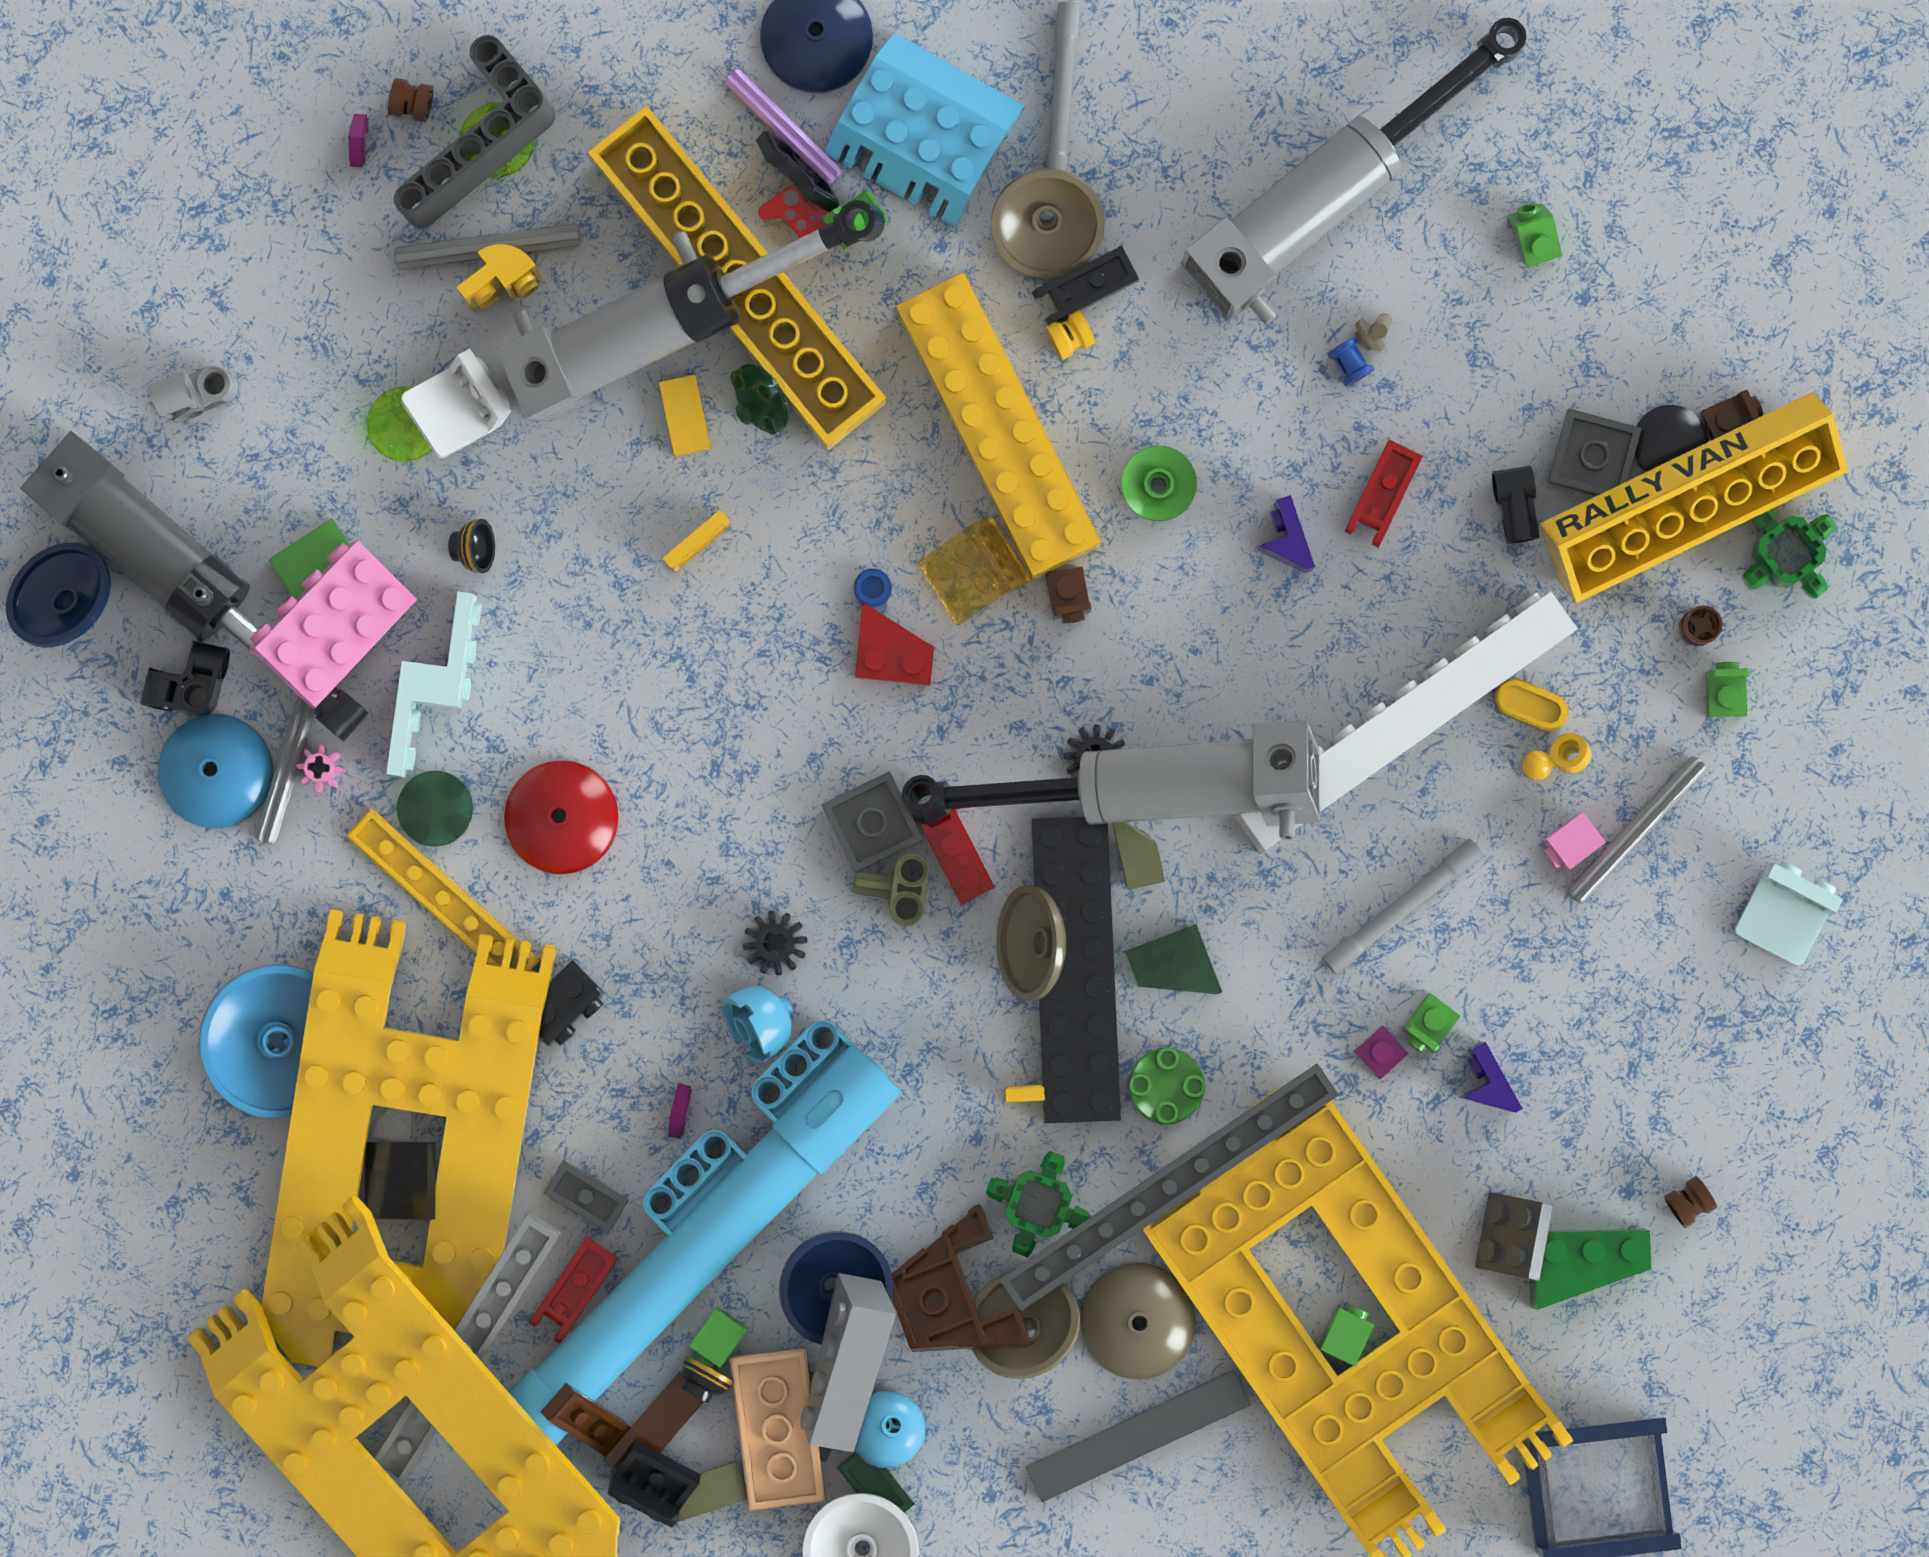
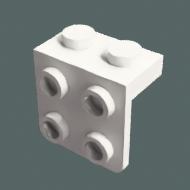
[401,348,511,458]

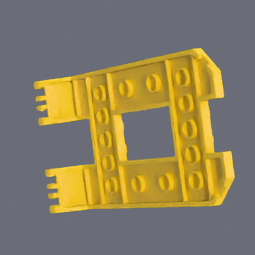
[262,909,557,1367]
[1142,1089,1573,1557]
[188,1196,620,1557]

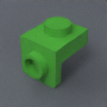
[1507,203,1563,268]

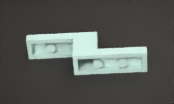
[386,591,481,778]

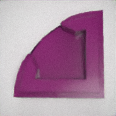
[348,114,369,168]
[668,1084,692,1139]

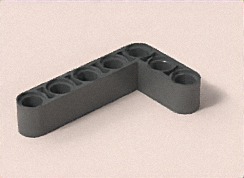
[394,35,556,228]

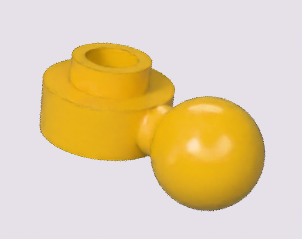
[1522,733,1591,781]

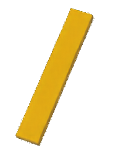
[346,808,540,970]

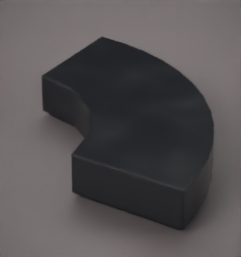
[756,131,840,213]

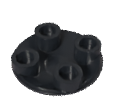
[1635,405,1709,471]

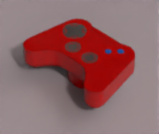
[758,185,828,238]

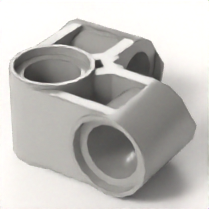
[148,366,239,423]

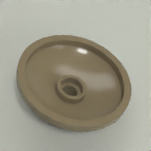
[991,168,1105,279]
[997,885,1066,1001]
[1081,1264,1195,1379]
[971,1271,1080,1379]

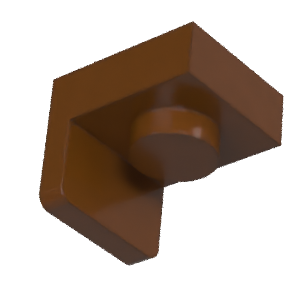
[1700,389,1764,440]
[1045,567,1092,624]

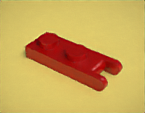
[1344,440,1423,548]
[919,809,995,905]
[528,1237,619,1344]

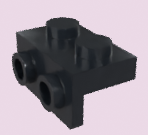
[607,1440,701,1528]

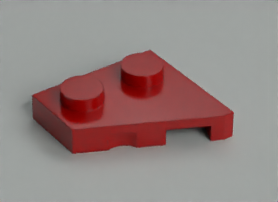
[855,605,934,686]

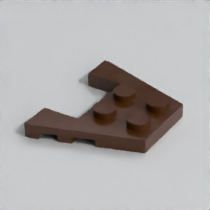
[892,1204,1032,1352]

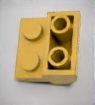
[456,244,542,312]

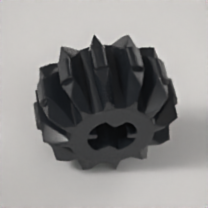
[1063,724,1125,775]
[743,911,808,976]

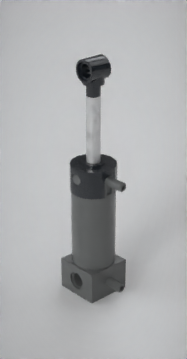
[20,431,369,742]

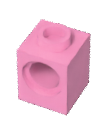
[1542,812,1606,871]

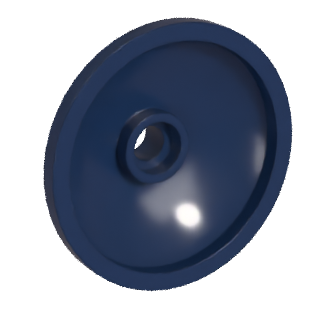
[760,0,873,93]
[6,543,111,648]
[779,1231,893,1345]

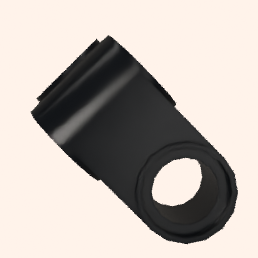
[140,640,230,716]

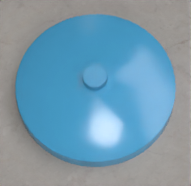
[199,964,313,1118]

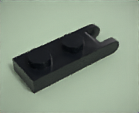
[1031,246,1139,325]

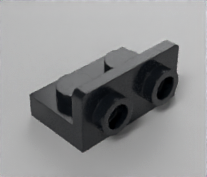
[539,960,605,1046]

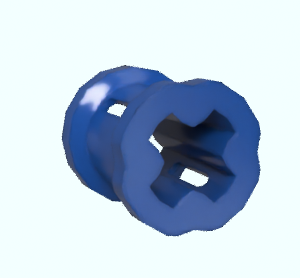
[1327,337,1375,387]

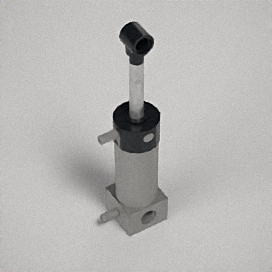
[496,200,885,421]

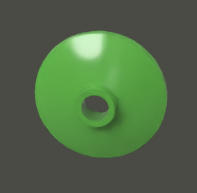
[1121,446,1197,521]

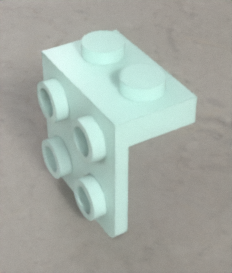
[1735,861,1843,966]

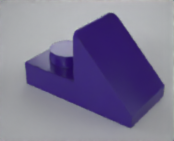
[1257,495,1315,573]
[1460,1042,1523,1113]

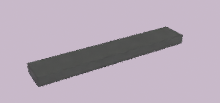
[1025,1369,1250,1502]

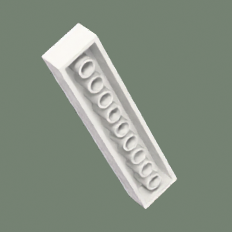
[1234,592,1578,854]

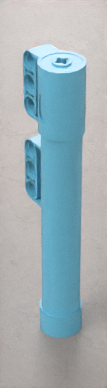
[508,1020,903,1445]

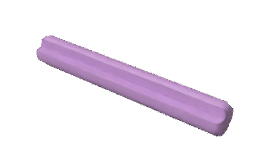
[725,69,841,185]

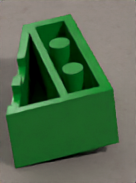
[1530,1229,1651,1310]

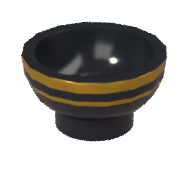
[448,519,495,574]
[681,1355,734,1403]

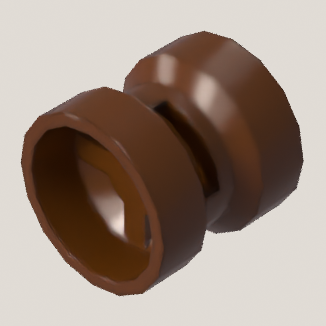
[388,78,434,123]
[1679,606,1723,647]
[1664,1176,1717,1228]

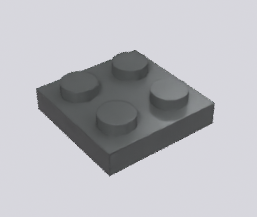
[1547,408,1642,496]
[821,771,923,873]
[1475,1192,1553,1281]

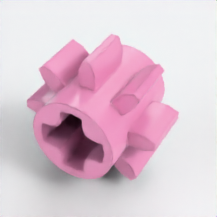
[296,744,346,793]

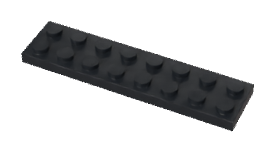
[1031,817,1121,1124]

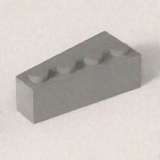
[800,1273,897,1452]

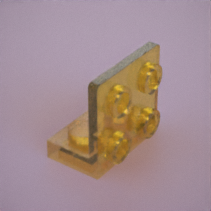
[918,517,1032,625]

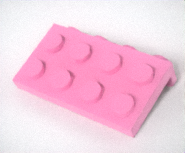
[247,540,417,709]

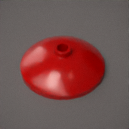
[504,760,619,874]

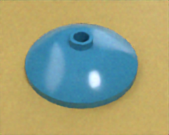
[158,714,273,828]

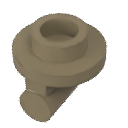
[1355,313,1392,352]

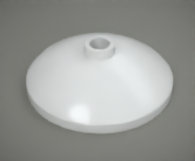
[803,1493,919,1557]

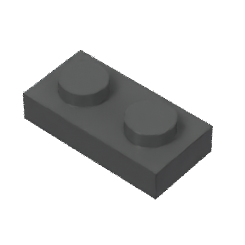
[543,1160,630,1233]

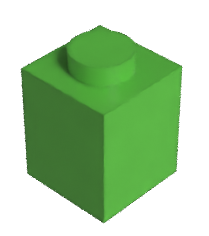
[1318,1303,1375,1367]
[689,1306,748,1368]

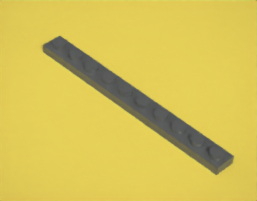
[999,1063,1339,1311]

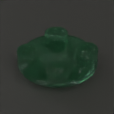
[730,363,789,435]
[397,771,473,847]

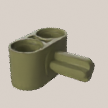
[853,853,929,927]

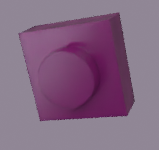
[1354,1025,1409,1079]

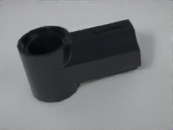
[1492,465,1540,544]

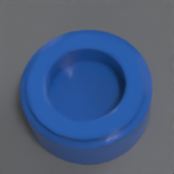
[854,569,892,608]

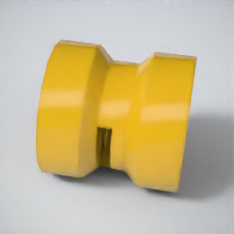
[1045,310,1096,361]

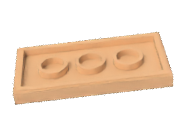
[729,1347,826,1511]

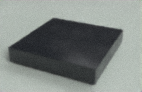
[365,1142,436,1220]

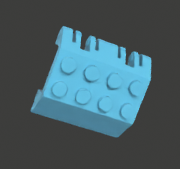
[824,33,1025,228]

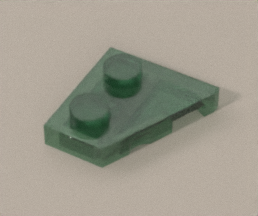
[1125,924,1222,995]

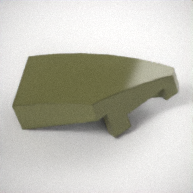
[1112,822,1165,890]
[678,1462,747,1522]

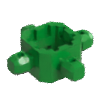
[1741,509,1837,599]
[985,1151,1092,1257]

